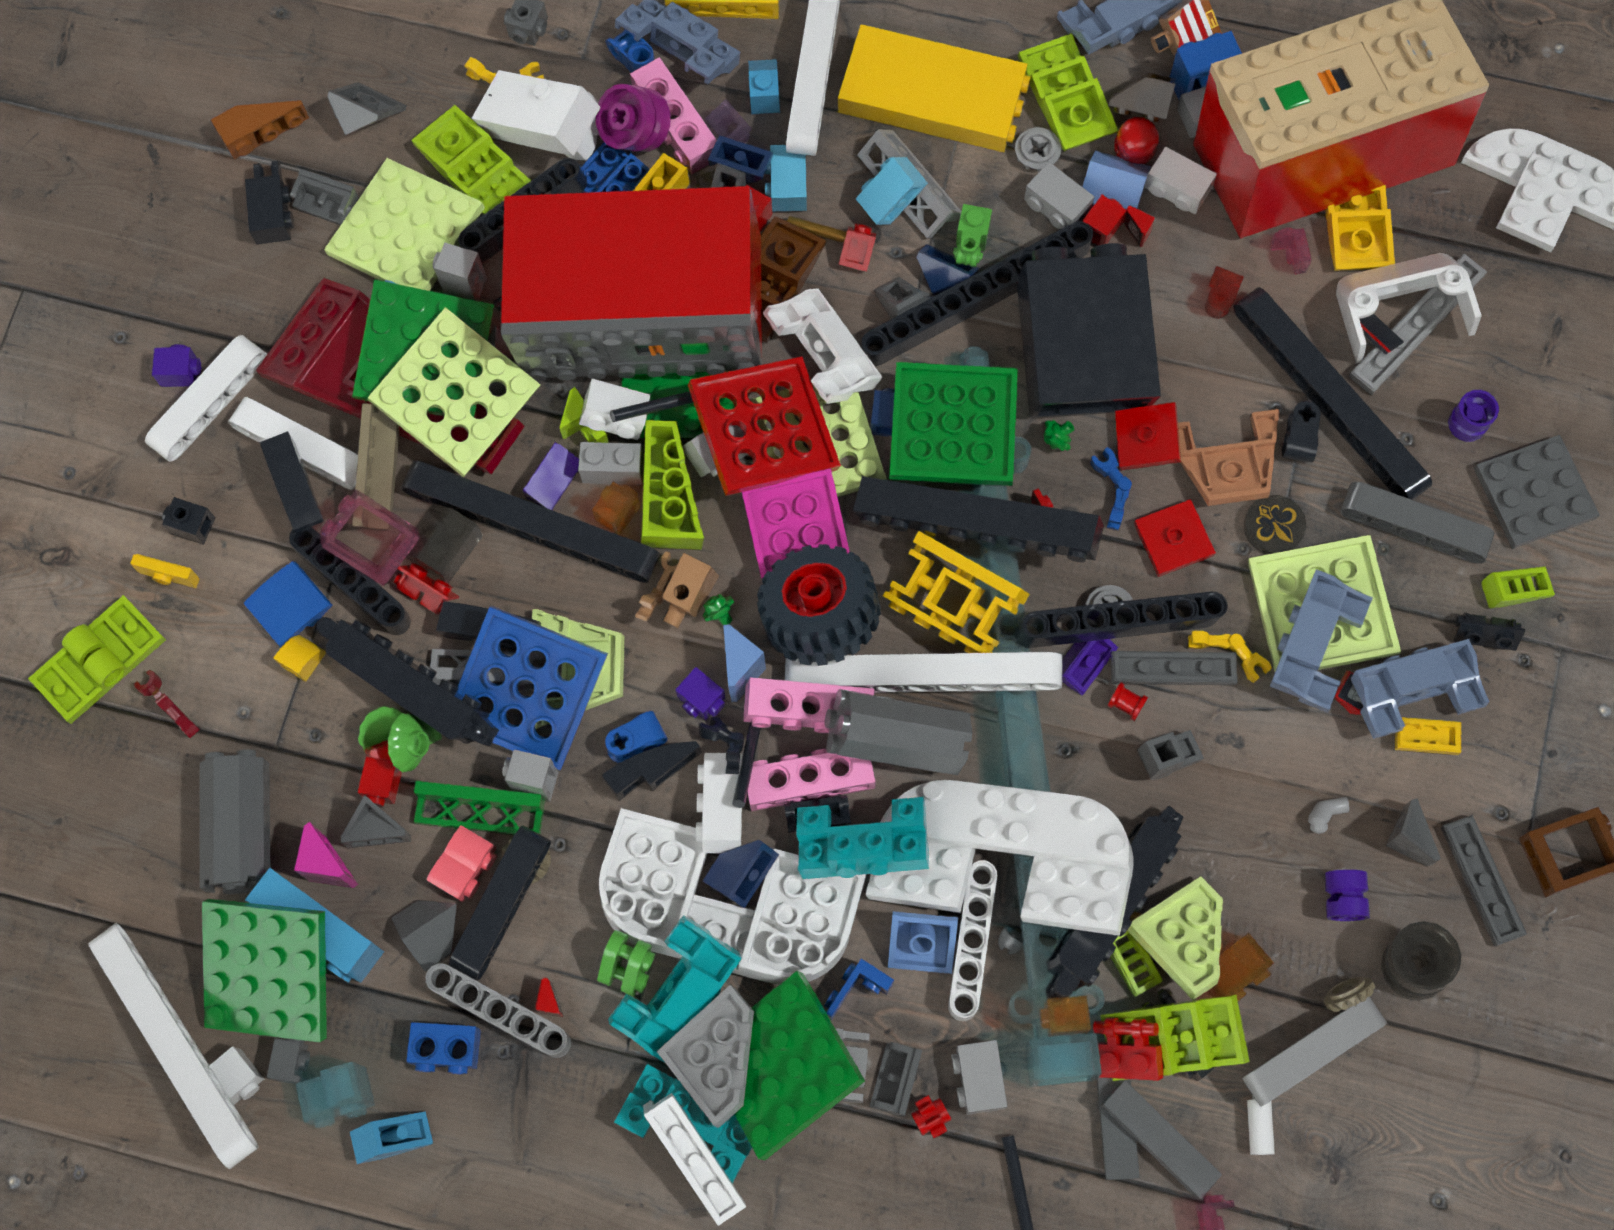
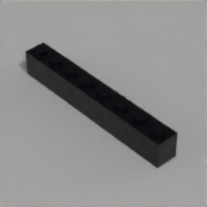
[853,476,1104,563]

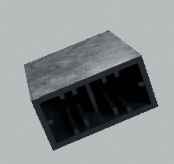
[1016,243,1161,418]

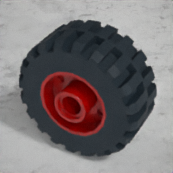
[757,544,881,666]

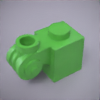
[953,204,992,268]

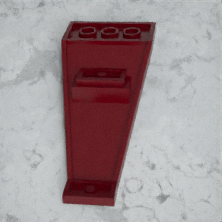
[256,278,525,475]

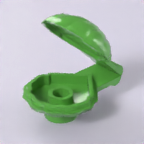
[358,706,442,772]

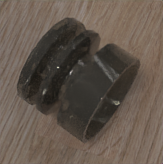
[1381,921,1462,1001]

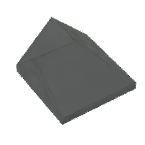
[327,82,407,135]

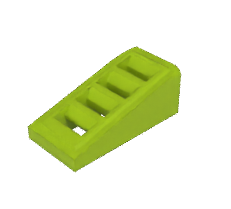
[1481,566,1555,609]
[1110,931,1163,997]

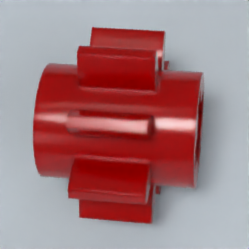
[911,1095,951,1138]

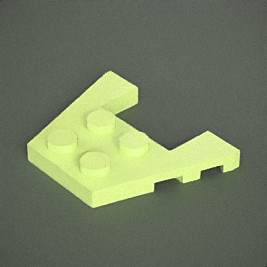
[532,609,625,729]

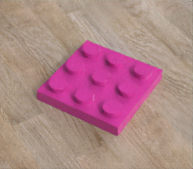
[742,469,850,579]

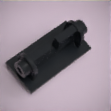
[1454,612,1525,651]
[784,794,851,833]

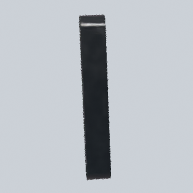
[1015,591,1228,648]

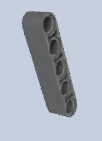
[1341,482,1495,564]

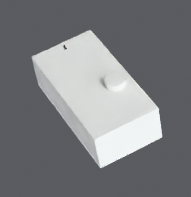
[472,70,600,156]

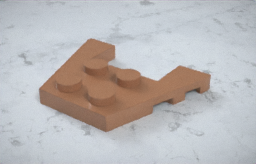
[1178,409,1279,506]

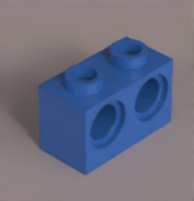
[406,1022,481,1074]

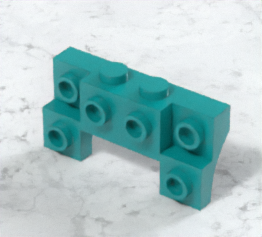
[796,797,929,879]
[608,915,742,1062]
[614,1064,753,1184]

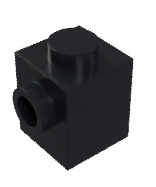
[162,497,216,545]

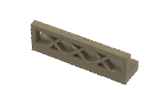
[352,404,399,530]

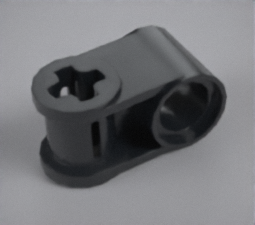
[1282,401,1321,463]

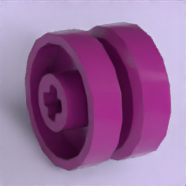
[596,84,670,152]

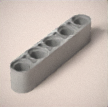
[425,963,571,1058]
[1242,997,1387,1107]

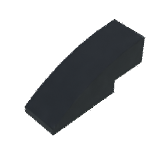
[259,431,324,533]
[436,601,541,652]
[602,741,702,801]

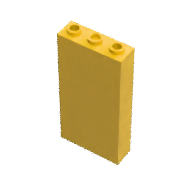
[838,24,1031,153]

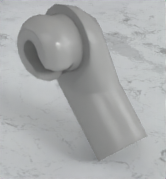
[1308,797,1349,834]

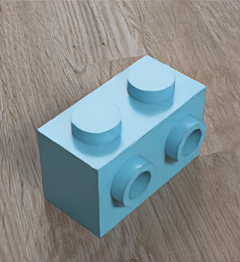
[765,145,807,212]
[856,157,928,225]

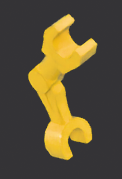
[465,57,545,85]
[1188,631,1272,683]

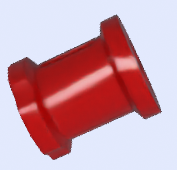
[1107,682,1148,722]

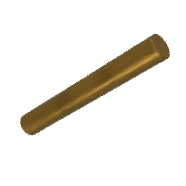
[787,216,847,243]

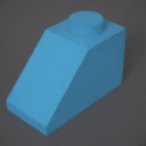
[748,59,780,114]
[350,1111,433,1164]

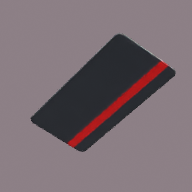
[1359,314,1404,355]

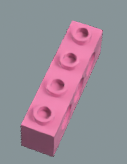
[630,57,717,175]
[744,677,874,733]
[748,749,875,811]

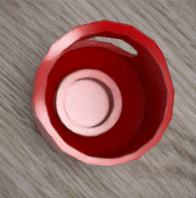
[1114,117,1159,164]

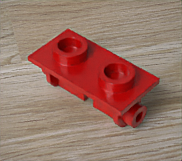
[394,563,460,615]

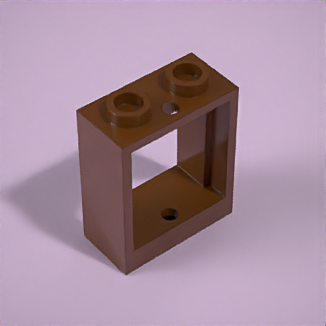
[1519,807,1614,898]

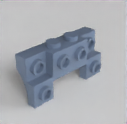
[615,0,741,84]
[1057,0,1183,55]
[1270,569,1373,713]
[1351,639,1490,739]

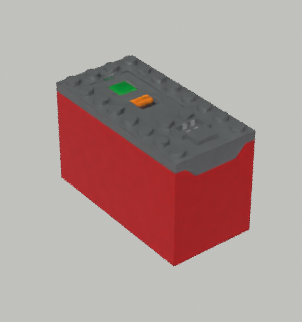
[501,186,762,382]

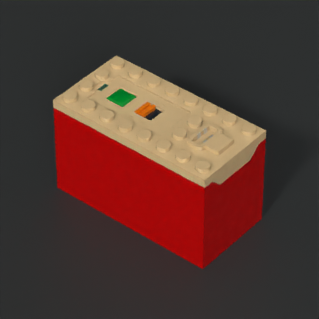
[1193,0,1489,239]

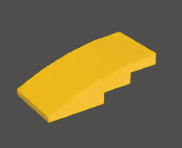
[1325,185,1395,271]

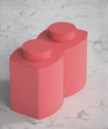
[426,825,497,902]

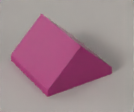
[294,822,358,888]

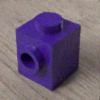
[152,344,201,387]
[675,667,726,721]

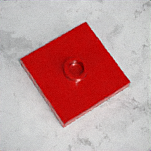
[1115,402,1181,471]
[1133,499,1216,577]

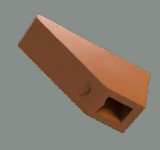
[211,100,309,160]

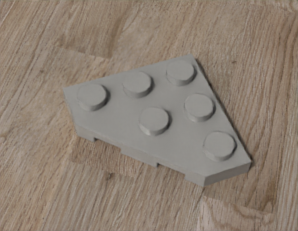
[657,985,754,1128]

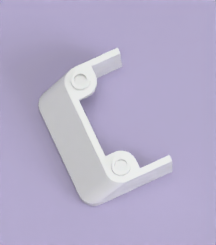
[1336,253,1482,363]

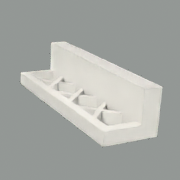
[643,1093,746,1226]

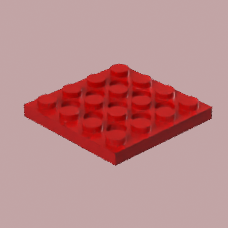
[688,357,841,496]

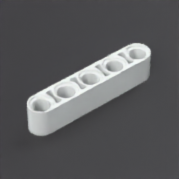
[145,335,267,462]
[228,397,358,490]
[948,860,997,1021]

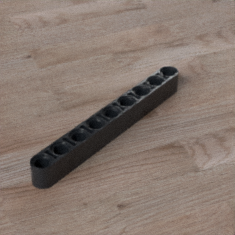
[862,221,1093,366]
[1233,287,1433,500]
[400,461,660,583]

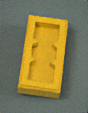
[130,554,200,588]
[1395,717,1461,755]

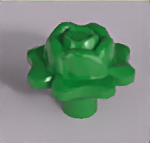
[1043,420,1075,451]
[702,594,734,625]

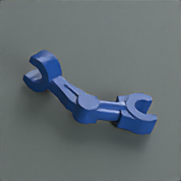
[1090,447,1132,531]

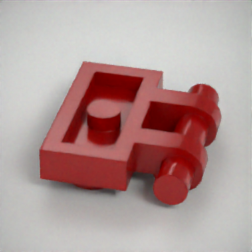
[1093,1018,1164,1081]

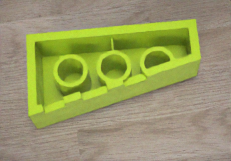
[641,420,704,550]

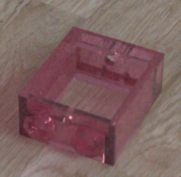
[319,489,420,586]

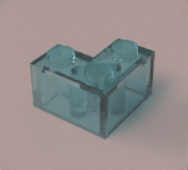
[295,1061,375,1128]

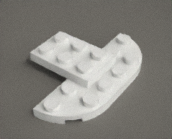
[1461,129,1614,252]

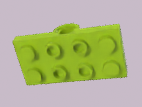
[28,595,166,724]

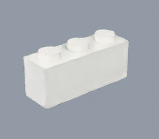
[696,753,742,853]

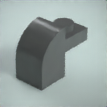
[1137,730,1204,780]

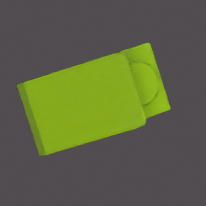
[560,387,609,443]

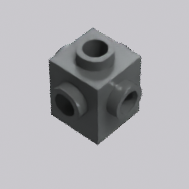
[504,0,548,46]

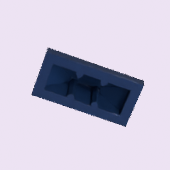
[917,244,979,295]

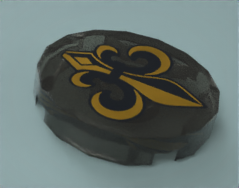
[1244,495,1307,554]

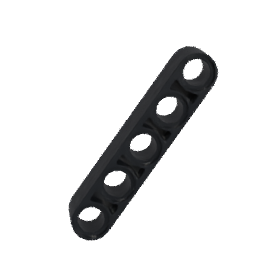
[458,158,587,262]
[289,527,411,635]
[449,826,551,981]

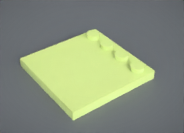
[1248,535,1401,671]

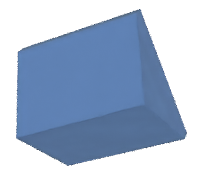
[1083,150,1151,209]
[723,625,766,702]
[888,911,958,974]

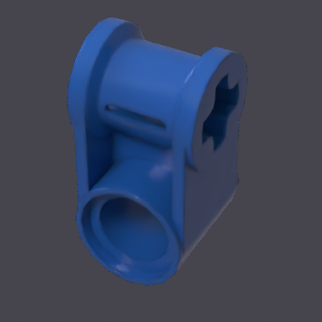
[606,28,655,73]
[605,711,668,763]

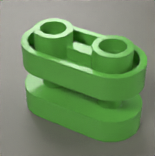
[597,930,655,997]

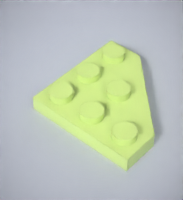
[1127,876,1223,1000]

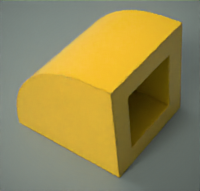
[273,635,326,682]

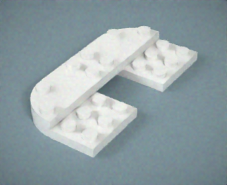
[866,780,1133,936]
[599,808,866,985]

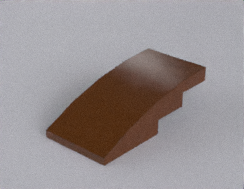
[761,216,826,343]

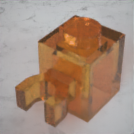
[592,481,641,535]
[1039,996,1091,1037]

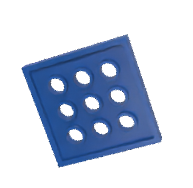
[457,606,608,770]

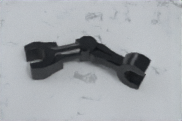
[699,717,744,775]

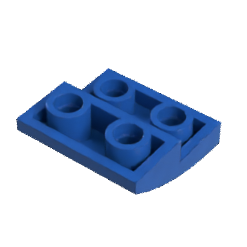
[574,142,650,193]
[244,561,333,647]

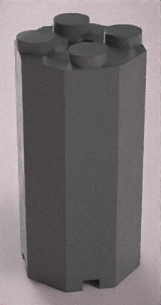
[824,689,973,775]
[200,749,270,894]

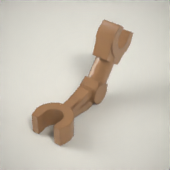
[635,551,681,622]

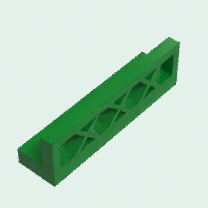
[414,781,545,835]

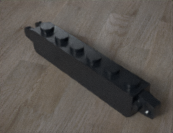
[316,617,499,746]
[1045,806,1184,1003]

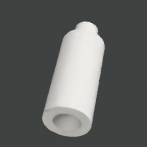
[1247,1095,1275,1155]

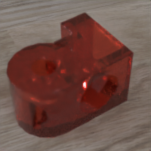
[1205,266,1244,319]

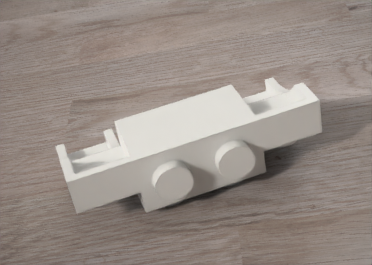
[763,289,883,404]

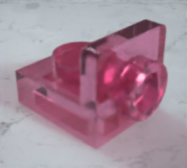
[1270,228,1312,275]
[1195,1194,1235,1230]

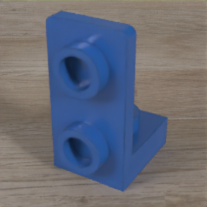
[824,958,894,1020]

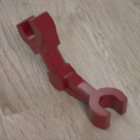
[134,670,200,738]

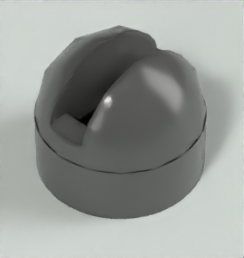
[998,926,1026,955]

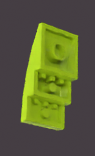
[1018,33,1118,151]
[411,105,531,216]
[1100,995,1250,1081]

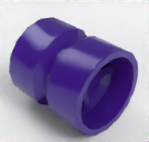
[1448,390,1499,442]
[1325,870,1370,921]

